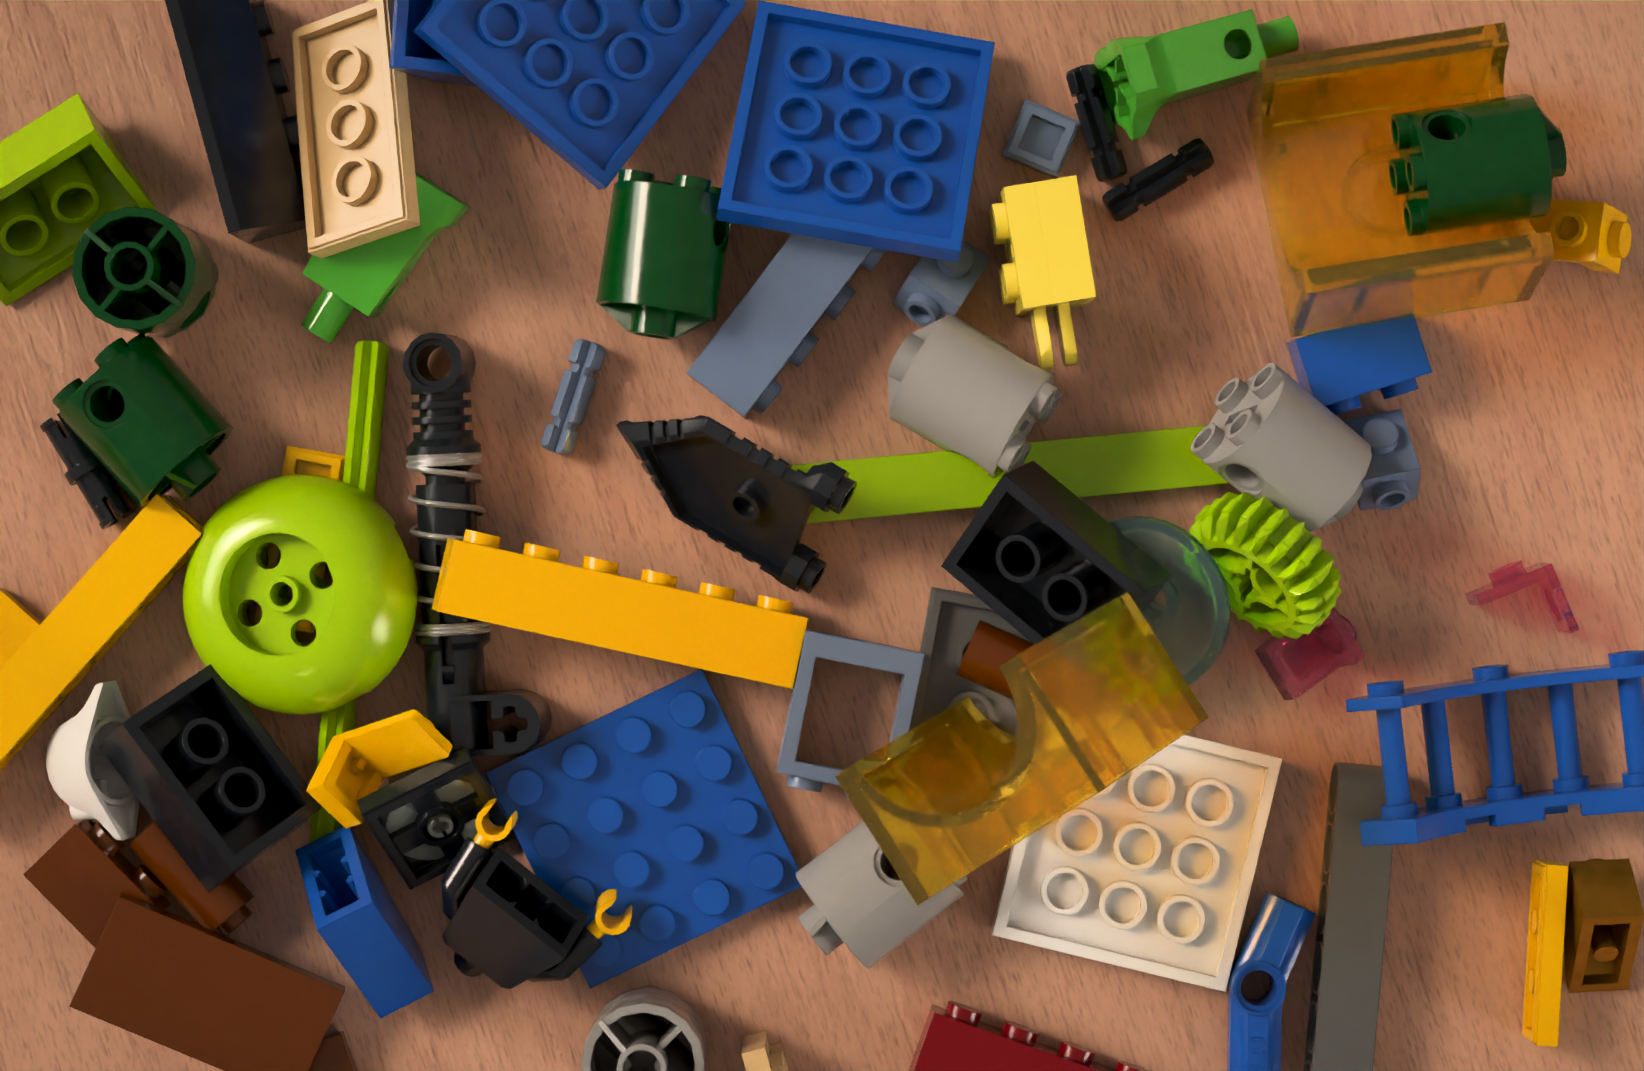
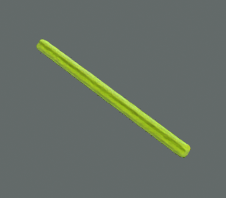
[309,340,389,843]

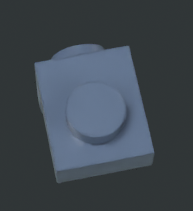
[893,239,992,327]
[1343,409,1421,510]

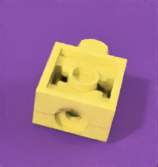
[988,175,1096,370]

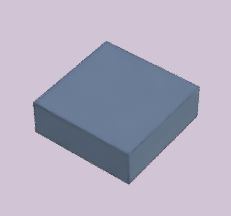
[1002,99,1080,179]

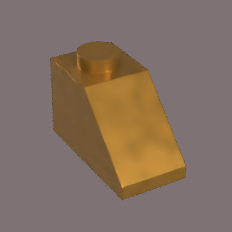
[1564,858,1644,993]

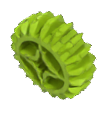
[1184,491,1342,640]

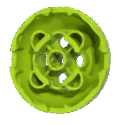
[182,474,418,715]

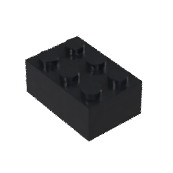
[941,461,1171,682]
[99,664,323,893]

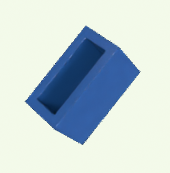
[1286,303,1432,415]

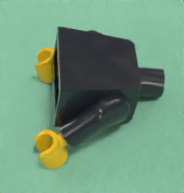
[442,798,632,989]

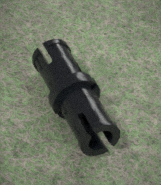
[40,413,136,530]

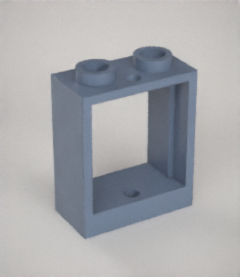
[776,629,924,804]

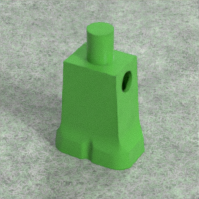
[1094,9,1299,140]
[301,171,471,344]

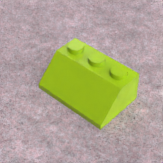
[0,93,157,306]

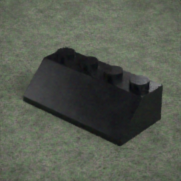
[165,0,306,244]

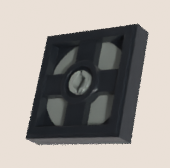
[357,747,517,890]

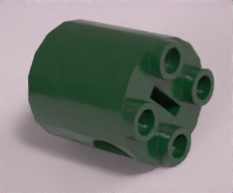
[1389,94,1567,237]
[596,169,731,340]
[72,207,219,338]
[52,334,233,506]

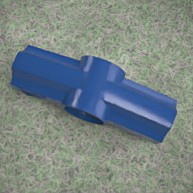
[1226,891,1316,1071]

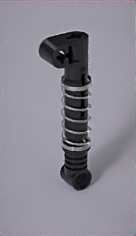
[403,333,552,756]

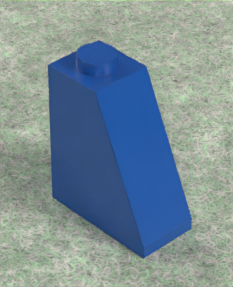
[295,826,434,1019]

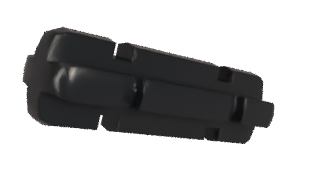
[1066,64,1127,182]
[1102,138,1214,222]

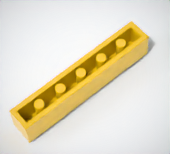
[432,529,808,689]

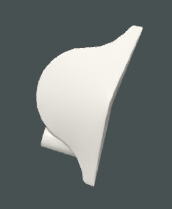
[46,680,140,840]

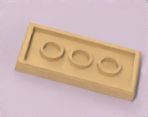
[290,0,420,259]

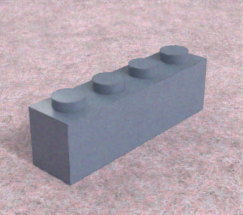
[686,233,888,418]

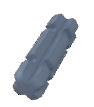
[541,339,605,456]

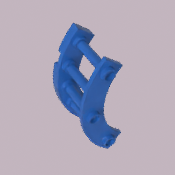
[1346,650,1644,846]

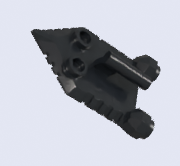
[616,415,857,594]

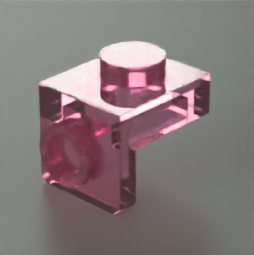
[1254,608,1364,701]

